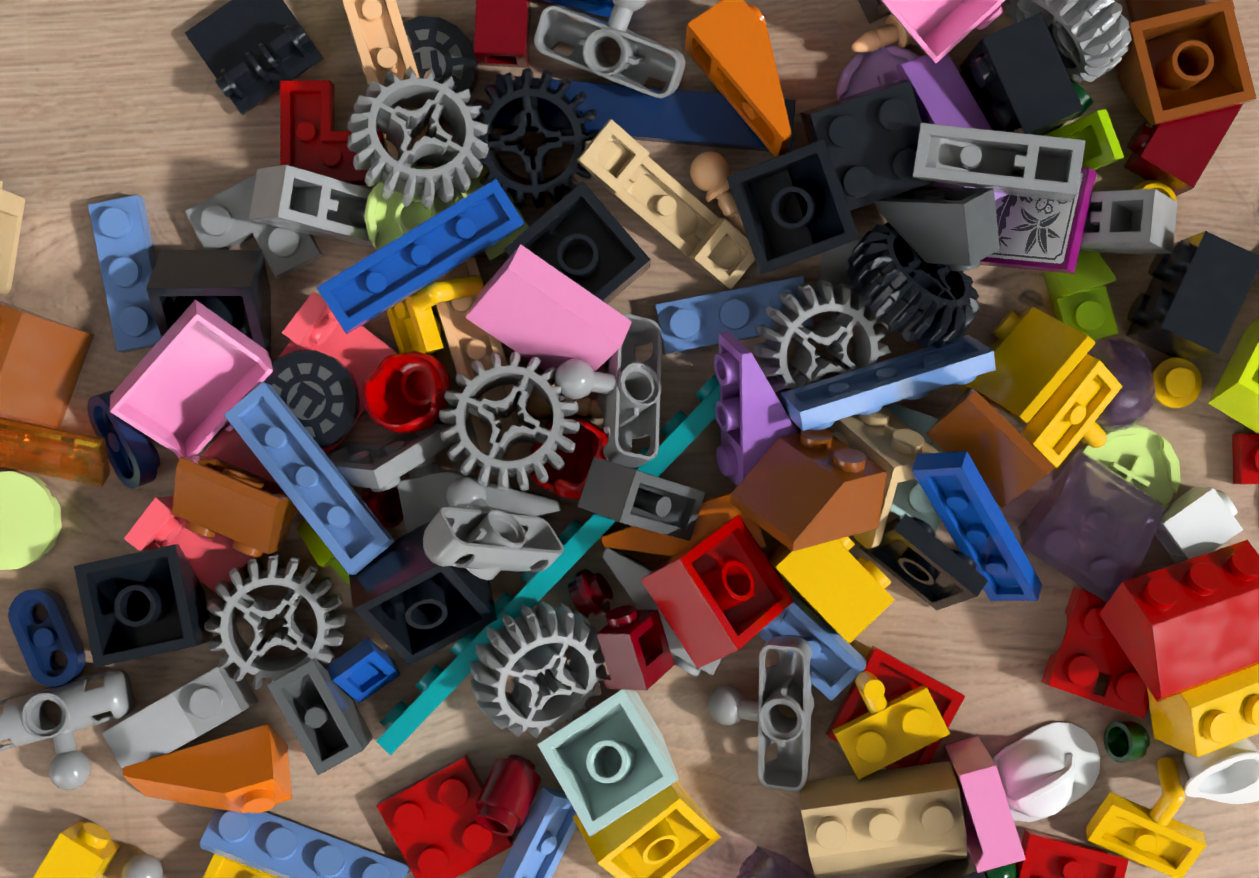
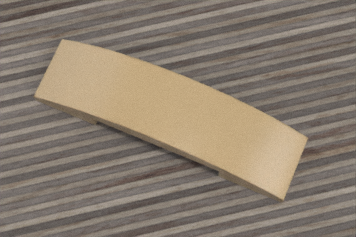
[577,119,755,290]

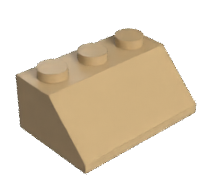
[799,761,967,878]

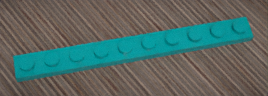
[376,373,720,756]

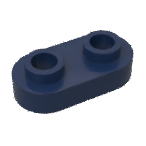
[87,390,160,489]
[8,588,86,687]

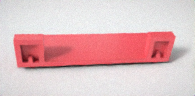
[124,292,399,594]

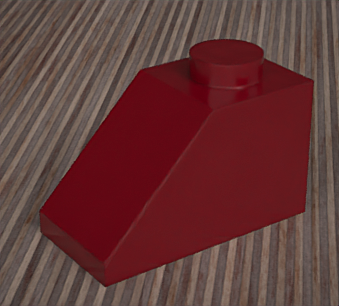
[1124,103,1244,196]

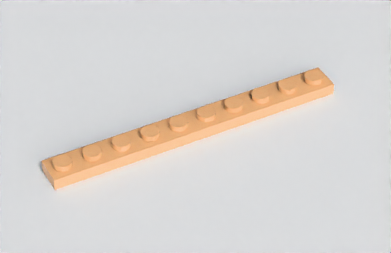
[342,0,525,454]

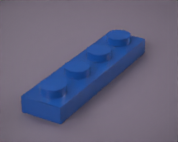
[316,179,524,335]
[912,451,1042,601]

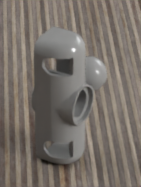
[534,0,686,98]
[555,314,662,468]
[423,476,564,580]
[707,635,815,791]
[0,669,136,790]

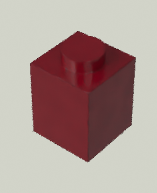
[474,0,531,68]

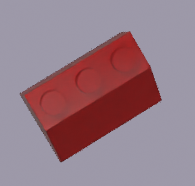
[1099,540,1259,702]

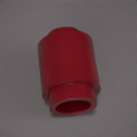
[475,754,541,836]

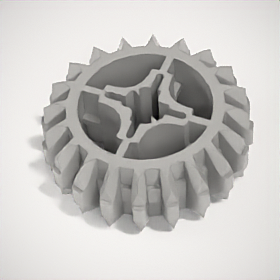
[1004,0,1132,82]
[347,66,489,209]
[752,280,891,404]
[439,352,580,492]
[204,553,346,690]
[470,601,608,739]

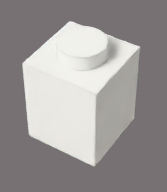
[1146,487,1243,563]

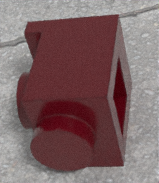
[596,605,675,691]

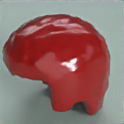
[362,351,451,433]
[529,417,608,499]

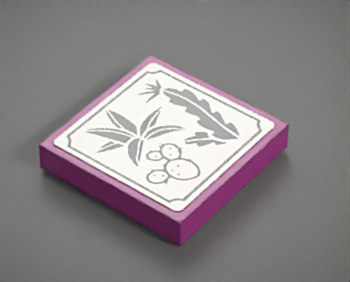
[980,167,1097,274]

